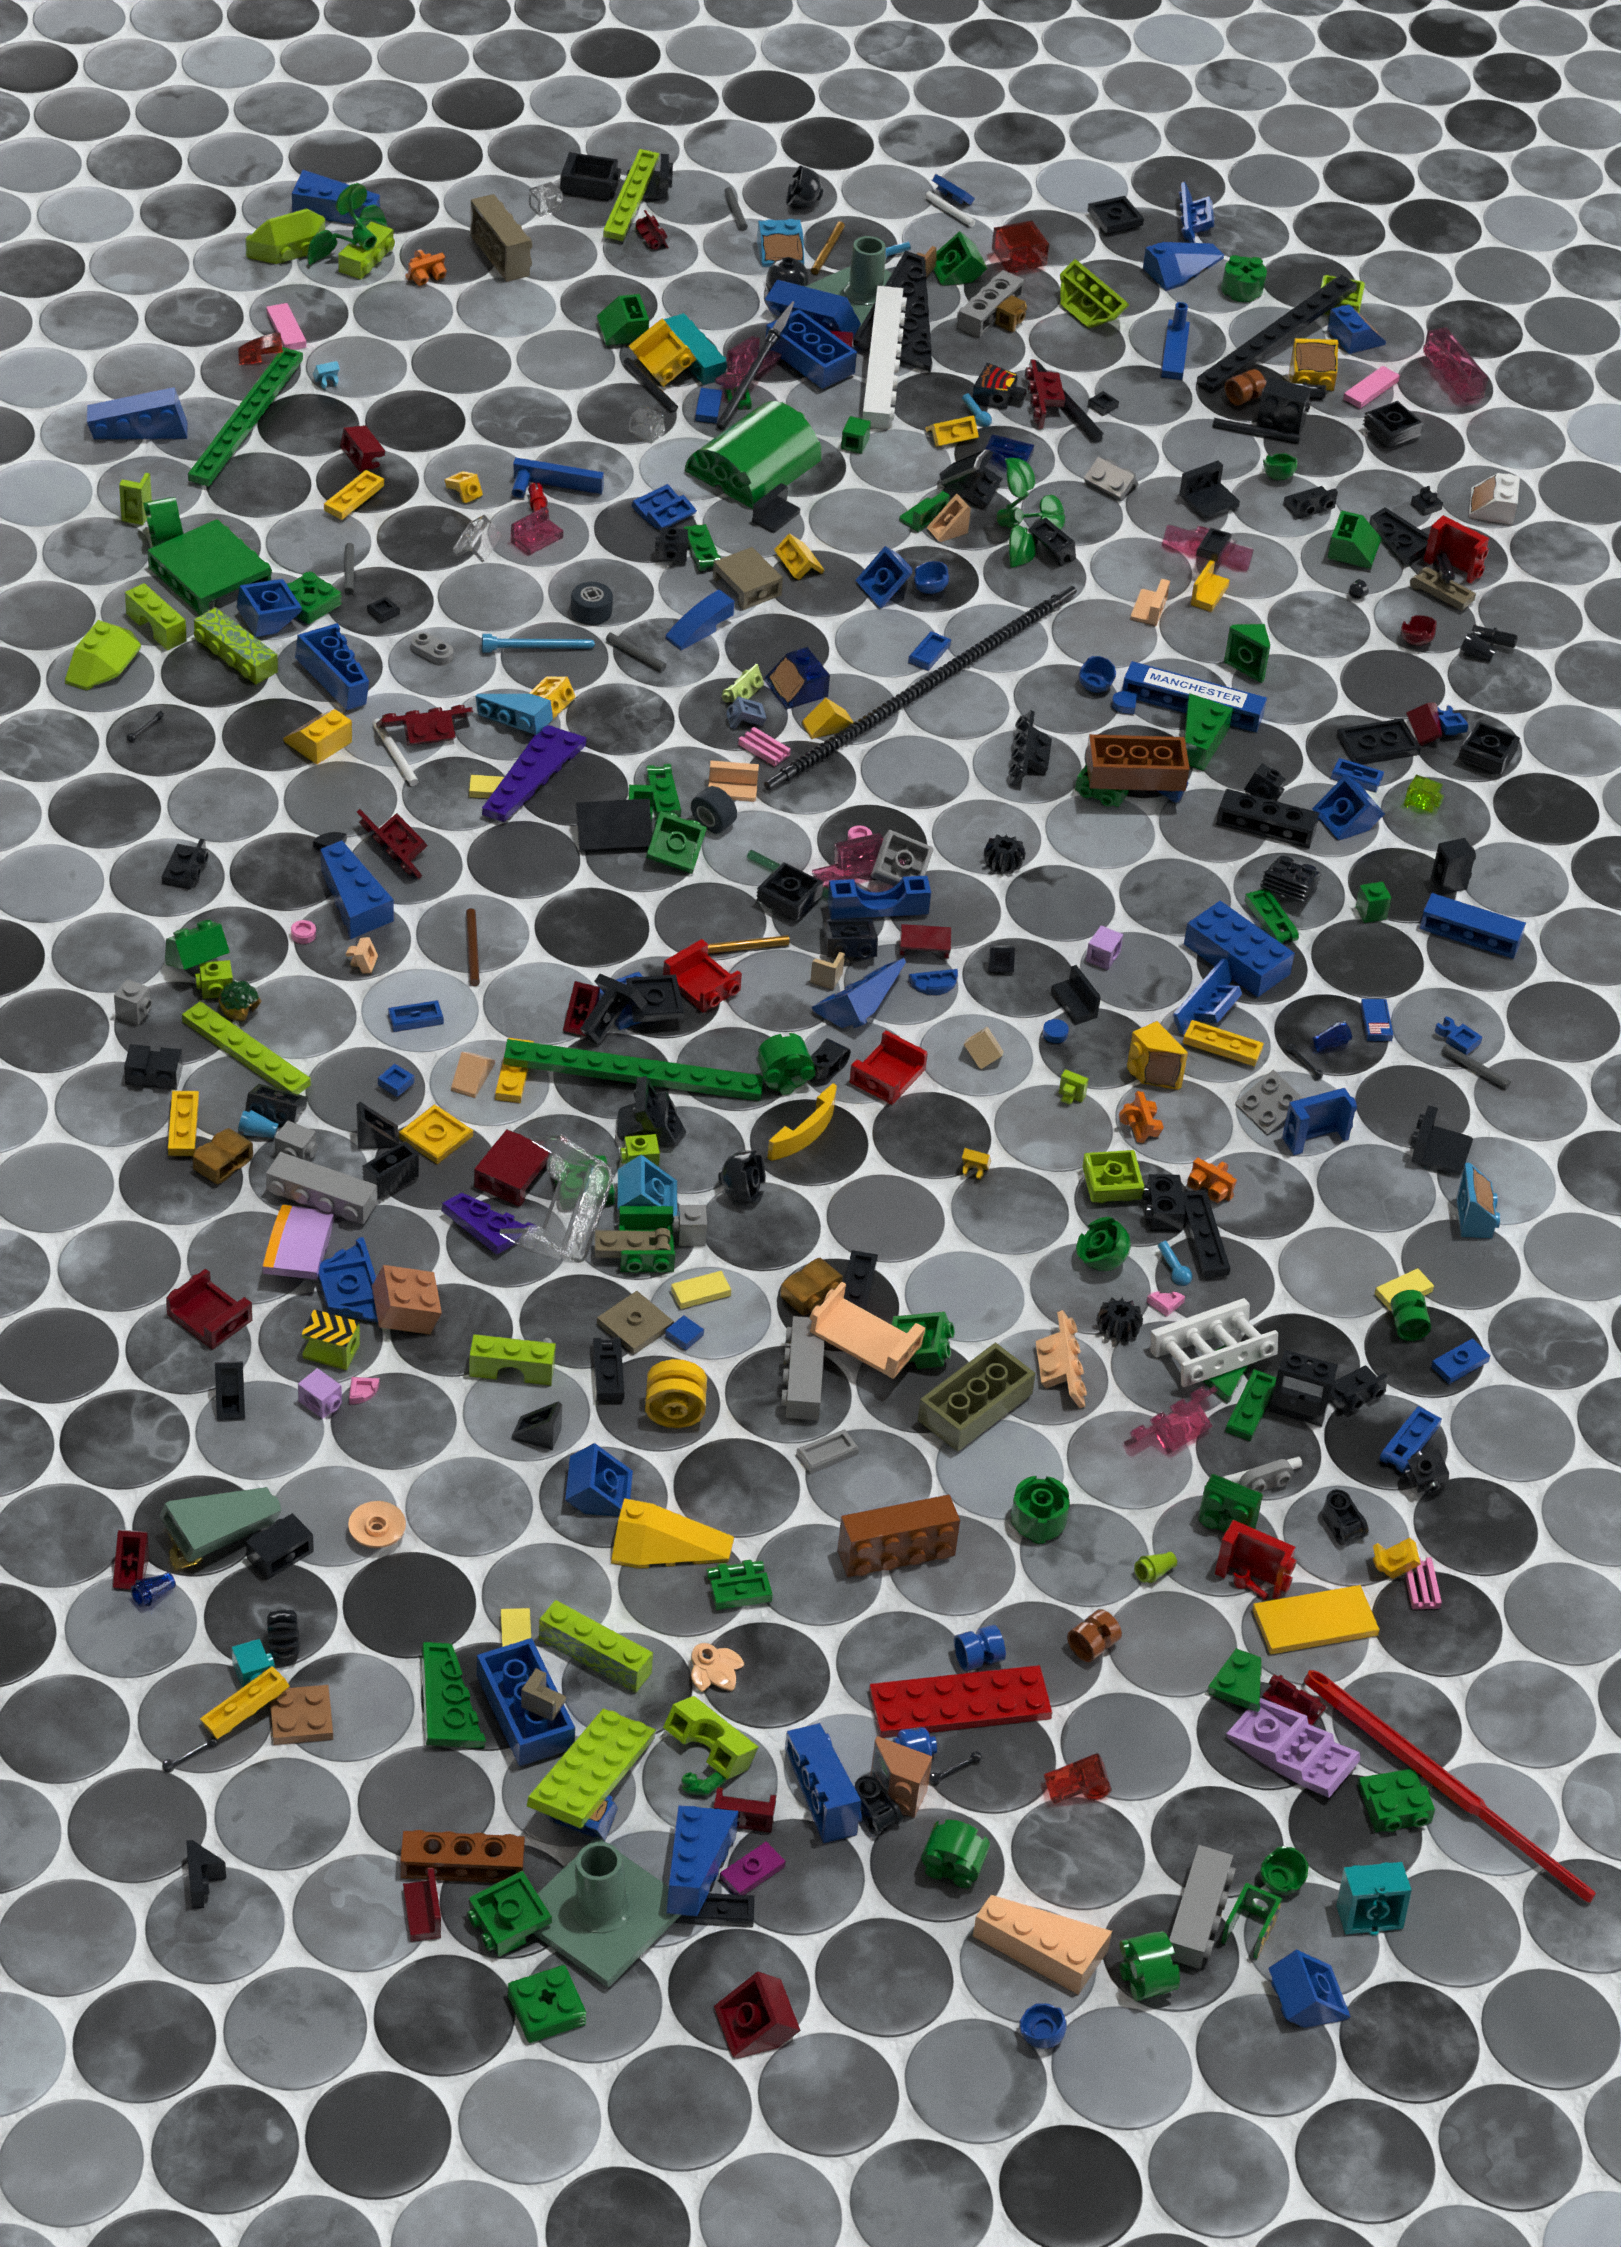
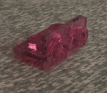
[511,507,564,556]

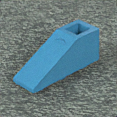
[475,694,553,735]

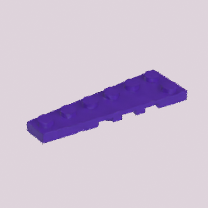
[482,725,587,822]

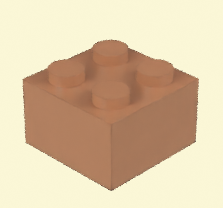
[372,1265,442,1334]

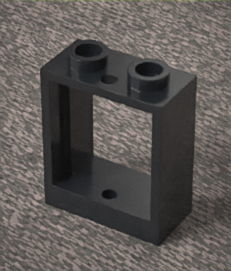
[560,152,621,200]
[1269,1350,1338,1427]

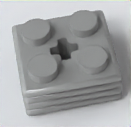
[871,830,934,887]

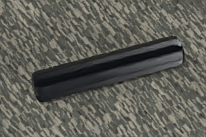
[1435,552,1455,584]

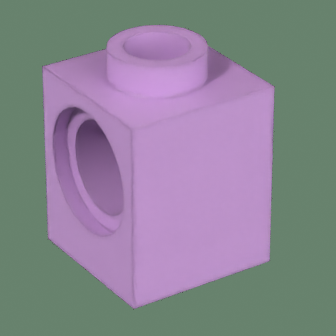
[1086,926,1123,970]
[298,1368,342,1419]

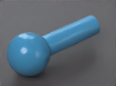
[886,241,911,258]
[962,393,992,427]
[1157,1241,1193,1286]

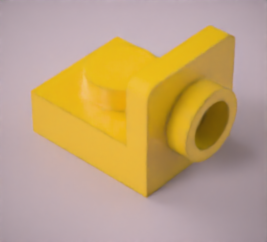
[444,471,483,503]
[1373,1537,1421,1579]

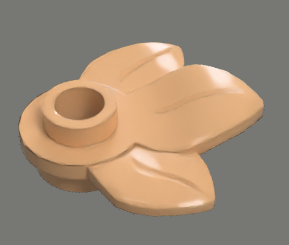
[691,1643,744,1692]

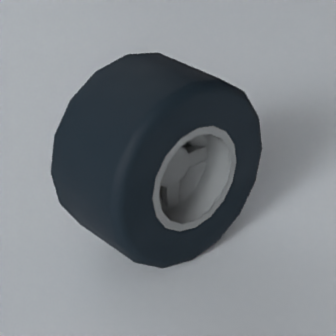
[571,581,613,625]
[691,786,737,834]

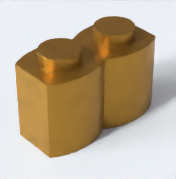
[193,1128,253,1184]
[781,1257,843,1316]

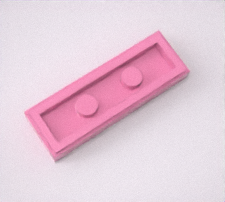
[266,303,306,350]
[1343,366,1400,409]

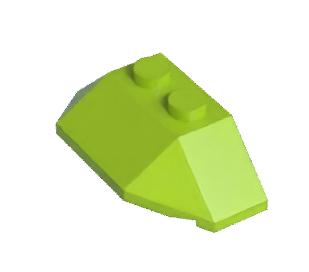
[245,209,325,264]
[1060,259,1129,329]
[65,620,141,691]

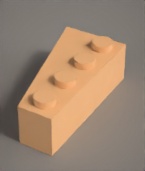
[973,1895,1112,1995]

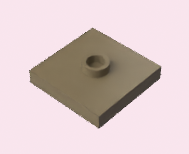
[597,1291,674,1355]

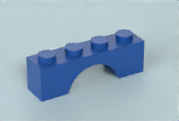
[827,876,931,919]

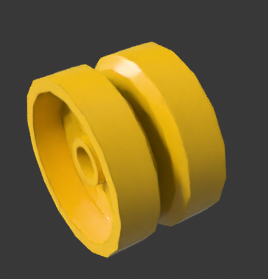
[645,1359,707,1428]

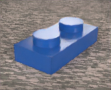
[932,174,975,205]

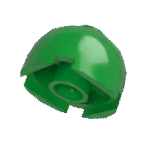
[1076,1217,1131,1271]

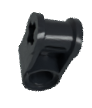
[810,1038,851,1085]
[1322,1489,1369,1545]
[854,1775,903,1835]

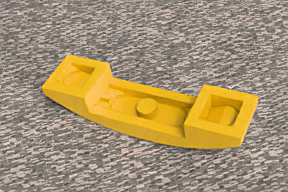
[767,1083,837,1161]

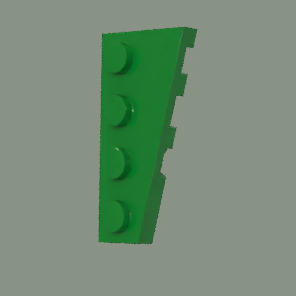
[421,1642,486,1748]

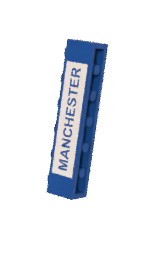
[1122,661,1267,733]

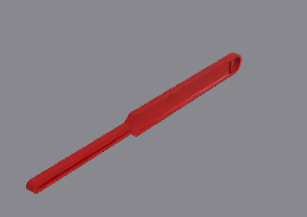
[1304,1670,1596,1902]

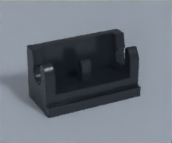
[1028,517,1076,566]

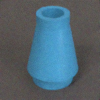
[238,1110,279,1139]

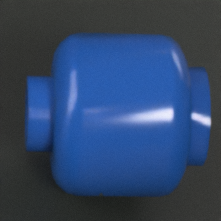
[893,1727,937,1756]

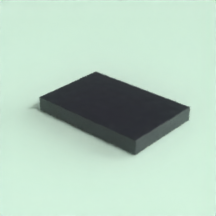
[1337,718,1421,765]
[575,799,652,852]

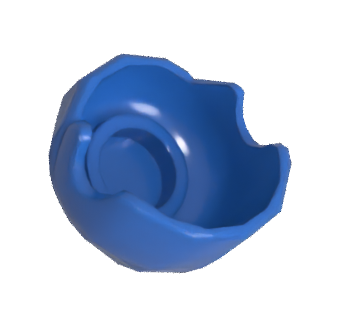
[914,561,949,594]
[1078,656,1116,693]
[1020,2003,1067,2049]

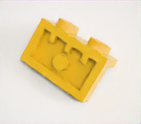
[529,676,575,719]

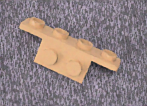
[1036,1310,1087,1408]

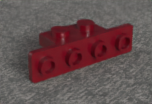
[1025,359,1065,429]
[376,705,473,745]
[356,809,428,879]

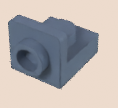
[727,696,767,729]

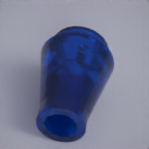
[1313,1021,1352,1051]
[131,1572,176,1607]

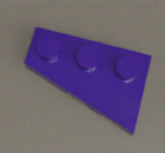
[441,1192,536,1255]

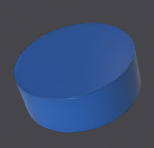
[1042,1019,1069,1043]

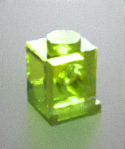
[1404,774,1444,813]

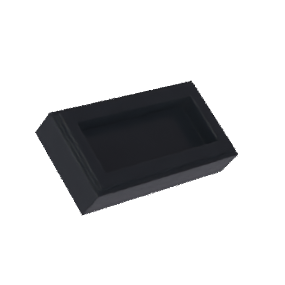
[1196,528,1232,562]

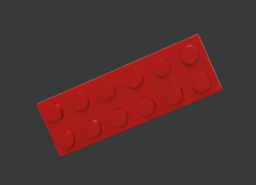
[869,1665,1052,1738]

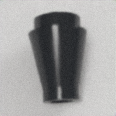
[1460,633,1496,662]

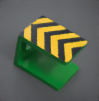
[1221,1883,1282,1959]

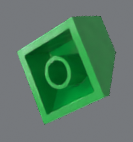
[934,231,988,286]
[165,919,230,970]

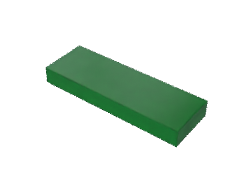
[1225,1369,1276,1441]

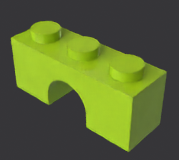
[338,222,395,280]
[125,583,187,651]
[469,1334,556,1386]
[663,1696,759,1779]

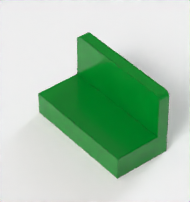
[899,491,950,533]

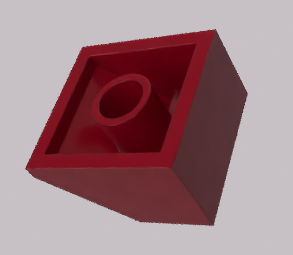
[714,1971,801,2059]

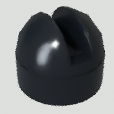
[1349,579,1369,600]

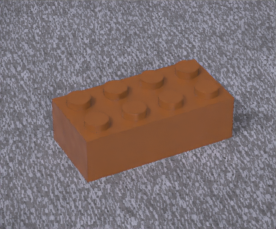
[1086,734,1189,791]
[837,1494,960,1577]

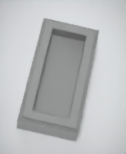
[796,1429,859,1474]

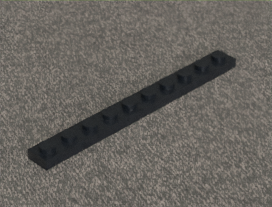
[1197,274,1357,394]

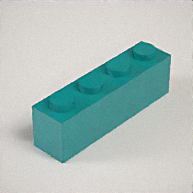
[664,313,728,386]

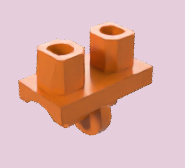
[405,249,447,286]
[1119,1091,1164,1143]
[1187,1157,1237,1203]

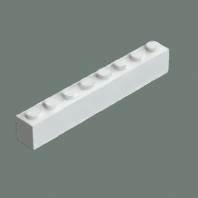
[863,286,907,429]

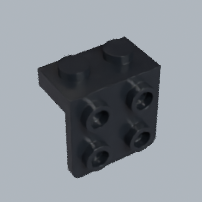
[626,154,673,200]
[1179,460,1240,519]
[1410,1105,1473,1175]

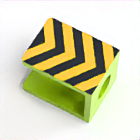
[302,1310,360,1371]

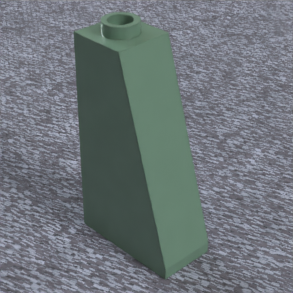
[159,1487,281,1563]

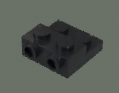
[822,919,878,960]

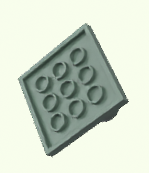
[805,236,892,333]
[532,1836,681,1988]

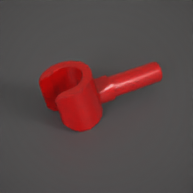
[1233,1566,1269,1600]

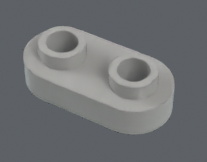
[411,632,453,665]
[1239,1459,1294,1493]

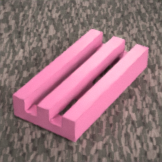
[738,727,791,767]
[1404,1557,1442,1609]

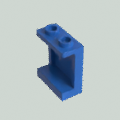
[1282,1088,1357,1156]

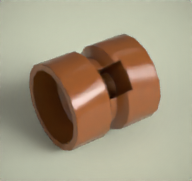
[1225,369,1266,406]
[1067,1609,1122,1662]

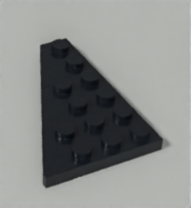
[853,250,933,372]

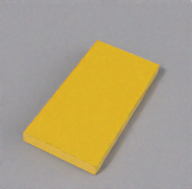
[1252,1585,1380,1655]

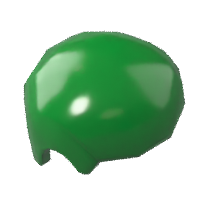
[1263,453,1297,481]
[1260,1846,1309,1895]

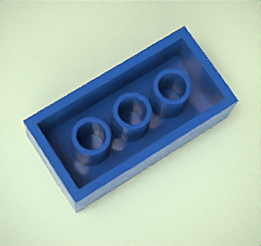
[766,309,857,389]
[1184,901,1295,997]
[476,1638,575,1766]

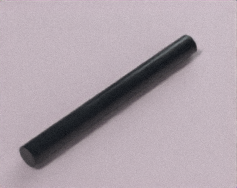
[623,358,678,412]
[1213,418,1301,443]

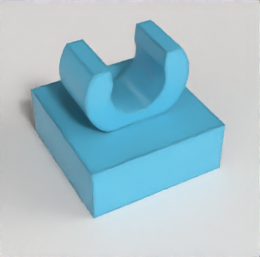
[313,361,340,389]

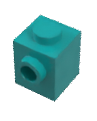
[232,1639,275,1688]

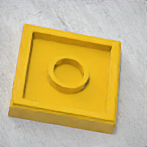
[399,1104,473,1165]

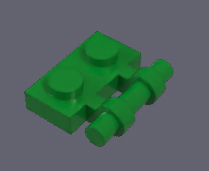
[706,1559,773,1610]

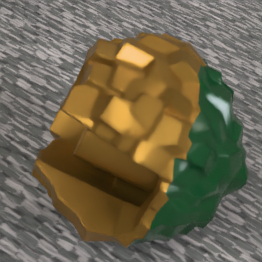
[219,980,261,1021]

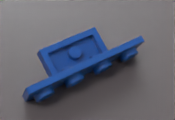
[1179,182,1215,243]
[1173,959,1242,1035]

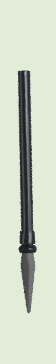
[716,302,794,430]

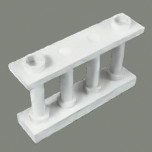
[1151,1298,1278,1387]

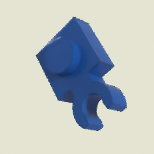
[1437,705,1468,736]
[1435,1016,1482,1055]

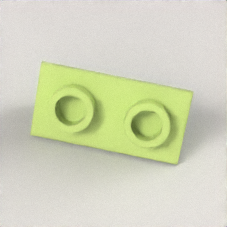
[722,664,764,702]

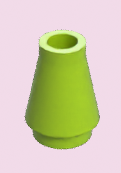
[1134,1552,1177,1583]

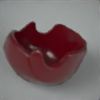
[1400,615,1437,646]

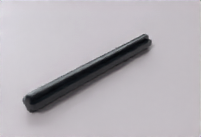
[1029,360,1104,442]

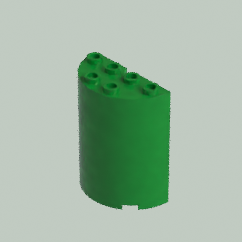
[685,401,822,509]

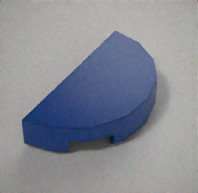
[908,969,958,995]

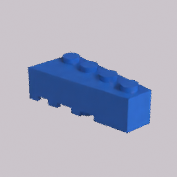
[295,623,369,710]

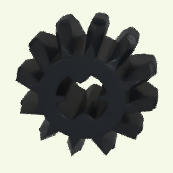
[983,833,1026,874]
[1097,1297,1143,1343]
[267,1609,300,1659]

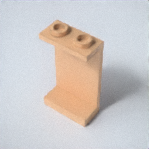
[810,1282,925,1379]

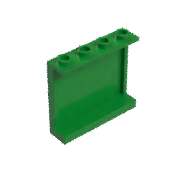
[148,519,272,616]

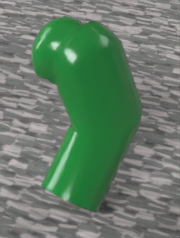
[681,1771,727,1796]

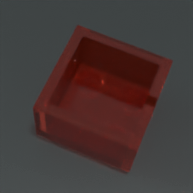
[991,221,1049,273]

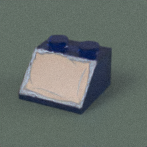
[765,647,830,709]

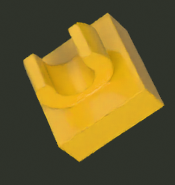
[962,1148,991,1180]

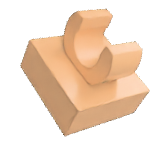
[346,937,378,974]

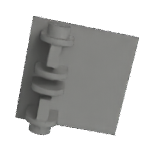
[1235,1069,1303,1135]

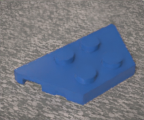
[318,1237,378,1322]

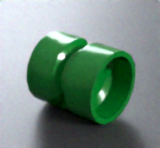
[1390,1290,1432,1341]

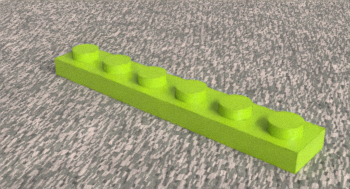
[603,149,660,241]
[182,1001,311,1094]

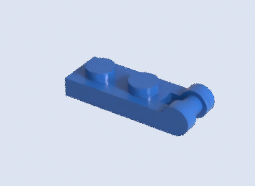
[1379,1406,1442,1474]

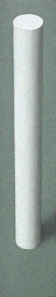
[372,719,419,786]

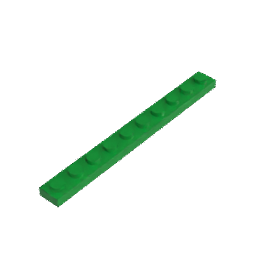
[188,347,303,486]
[503,1039,763,1101]

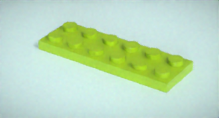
[526,1708,656,1828]

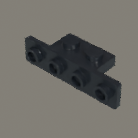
[1009,710,1052,787]

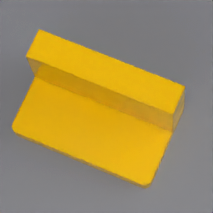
[925,415,979,447]
[774,533,825,580]
[1190,560,1230,612]

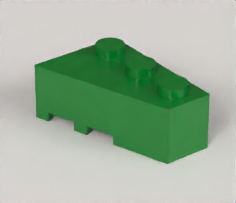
[1184,693,1233,771]

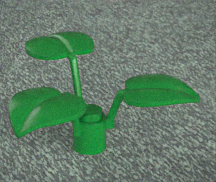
[308,183,387,265]
[997,458,1065,568]

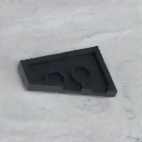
[1369,507,1429,565]

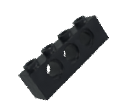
[1216,789,1319,849]

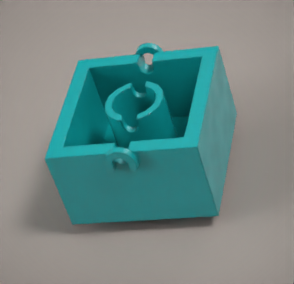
[1336,1862,1412,1936]

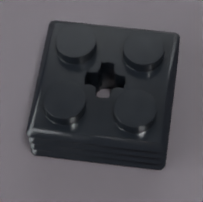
[1362,401,1424,448]
[1458,721,1520,775]
[1260,856,1321,903]
[756,862,824,920]

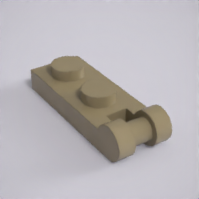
[1410,567,1476,611]
[595,1228,671,1258]

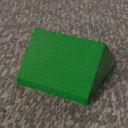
[1224,624,1271,683]

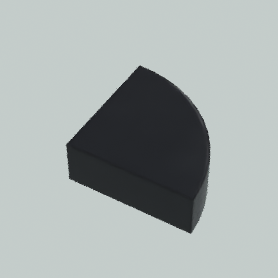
[313,832,347,849]

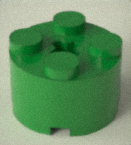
[1221,255,1267,302]
[143,497,183,547]
[756,1033,815,1095]
[1010,1476,1070,1544]
[921,1819,990,1888]
[1119,1931,1180,2001]

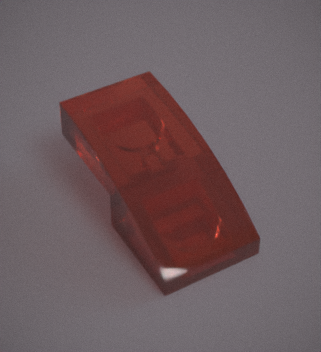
[238,332,283,364]

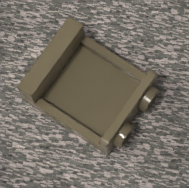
[713,547,783,610]

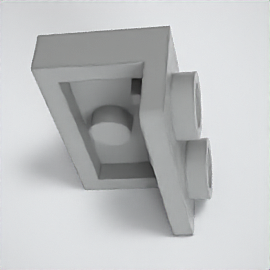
[1084,457,1139,501]

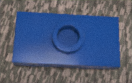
[1431,1338,1491,1384]

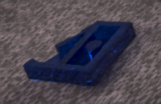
[985,434,1034,469]

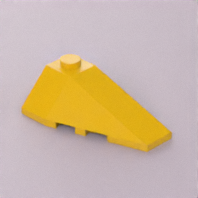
[611,1498,734,1569]

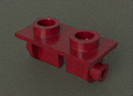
[636,210,669,249]
[1262,1674,1327,1726]

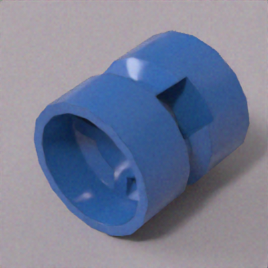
[954,1625,1006,1671]

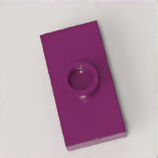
[719,1841,786,1895]

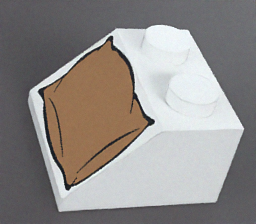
[1468,473,1520,525]

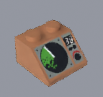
[870,1736,932,1818]

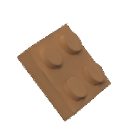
[270,1685,333,1745]

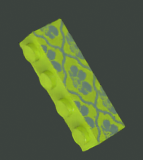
[194,607,278,684]
[539,1600,653,1693]

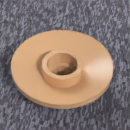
[348,1501,406,1548]

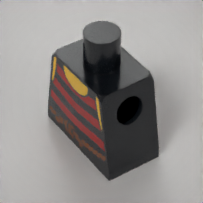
[972,363,1027,409]

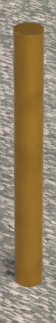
[810,222,845,275]
[708,935,790,954]

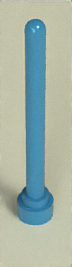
[482,634,595,653]

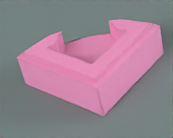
[1147,1291,1185,1316]
[349,1377,380,1404]

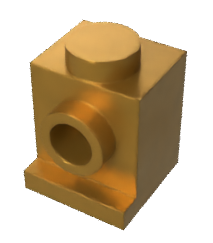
[995,295,1027,333]

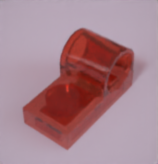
[1044,1753,1112,1804]

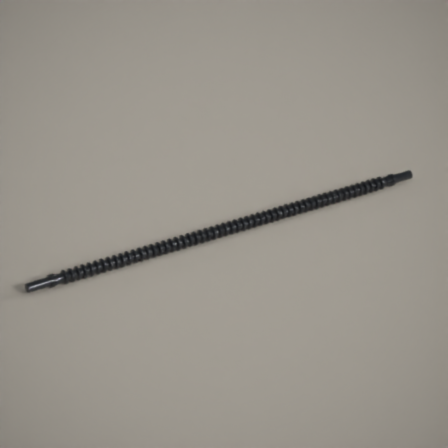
[764,586,1077,790]

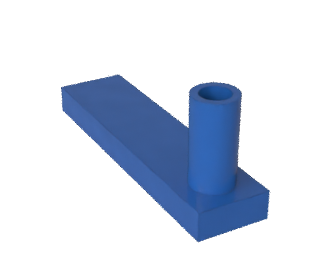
[1161,302,1190,380]
[512,457,604,498]

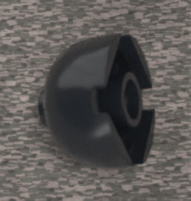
[786,165,823,209]
[766,257,809,292]
[718,1150,766,1203]

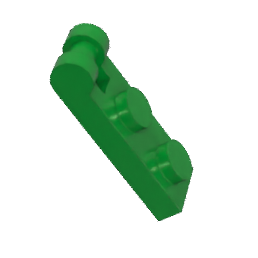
[684,524,721,571]
[646,764,681,817]
[1244,889,1299,944]

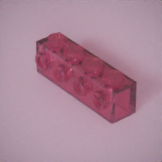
[1423,327,1488,402]

